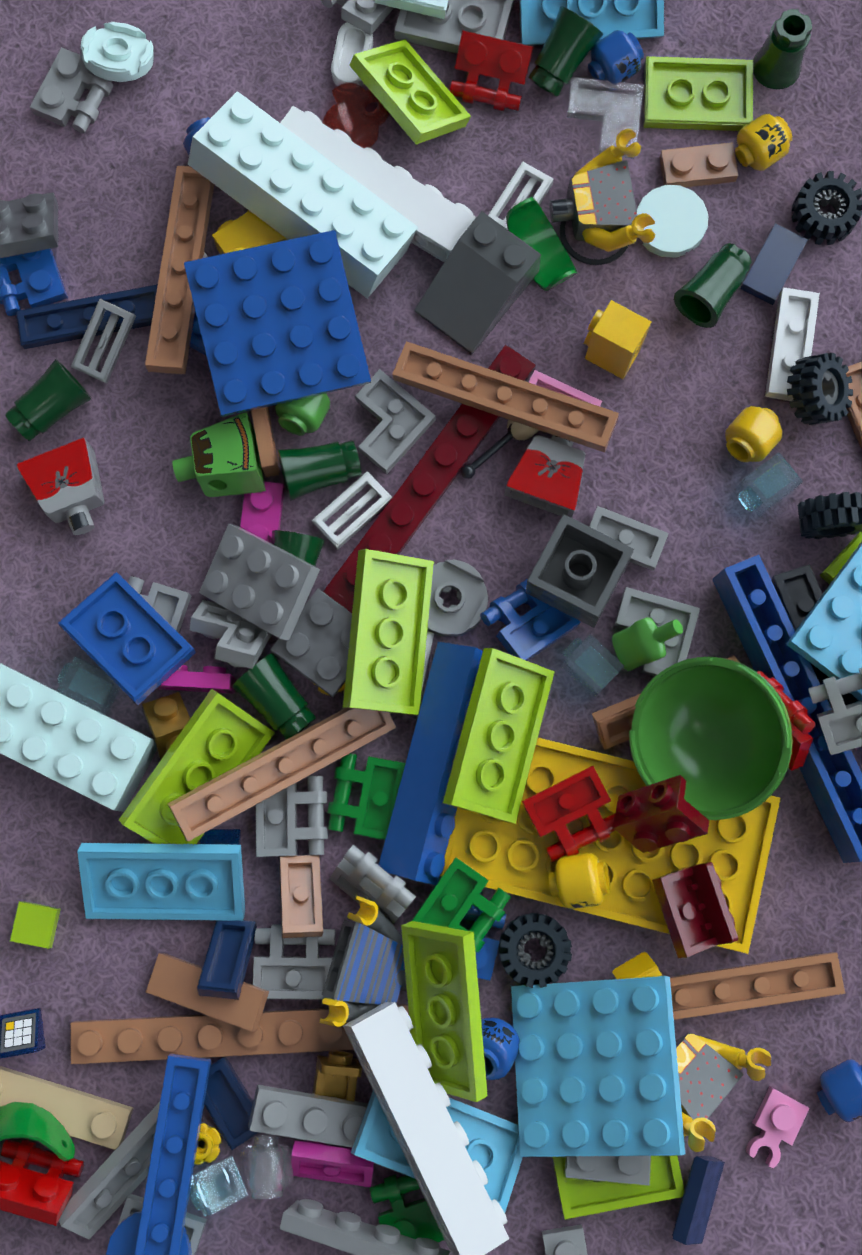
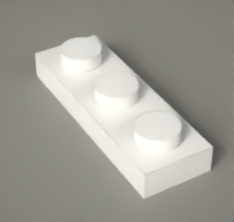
[765,287,820,401]

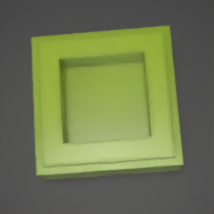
[10,901,61,949]

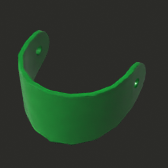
[506,197,578,291]
[0,1102,75,1161]

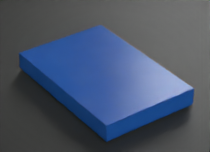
[58,572,196,706]

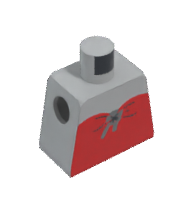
[504,435,586,518]
[16,437,104,535]

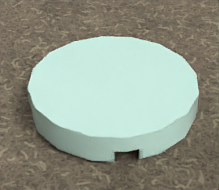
[81,22,154,82]
[637,185,708,258]

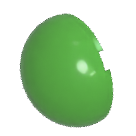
[629,657,793,820]

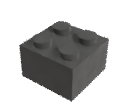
[526,514,634,628]

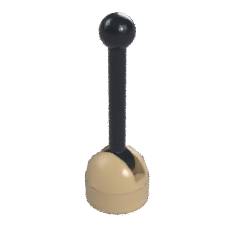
[461,419,539,479]

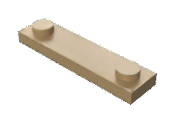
[0,1066,134,1150]

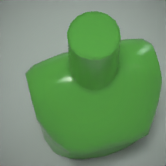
[612,617,683,671]

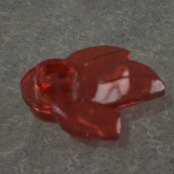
[322,83,390,149]

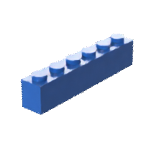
[379,642,483,885]

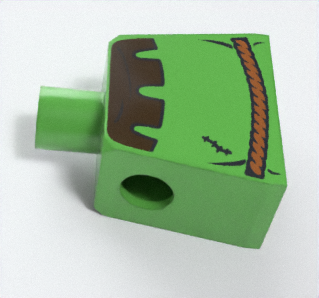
[172,412,266,497]

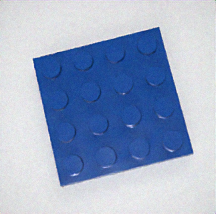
[184,230,371,417]

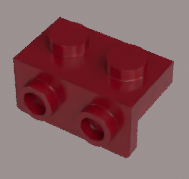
[613,775,709,853]
[652,862,738,958]

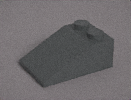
[415,211,541,354]

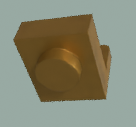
[142,692,190,760]
[313,1051,362,1102]

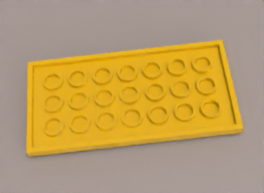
[440,738,780,954]

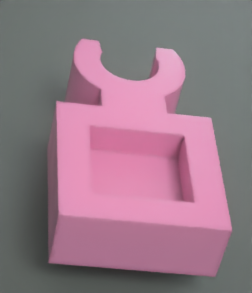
[746,1086,810,1168]

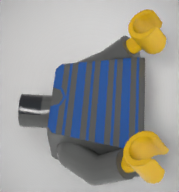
[320,896,407,1027]

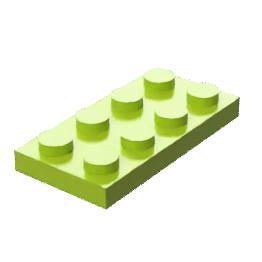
[343,549,434,715]
[443,648,555,824]
[119,689,275,844]
[401,921,488,1102]

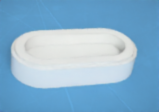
[331,22,373,91]

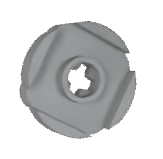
[428,559,488,637]

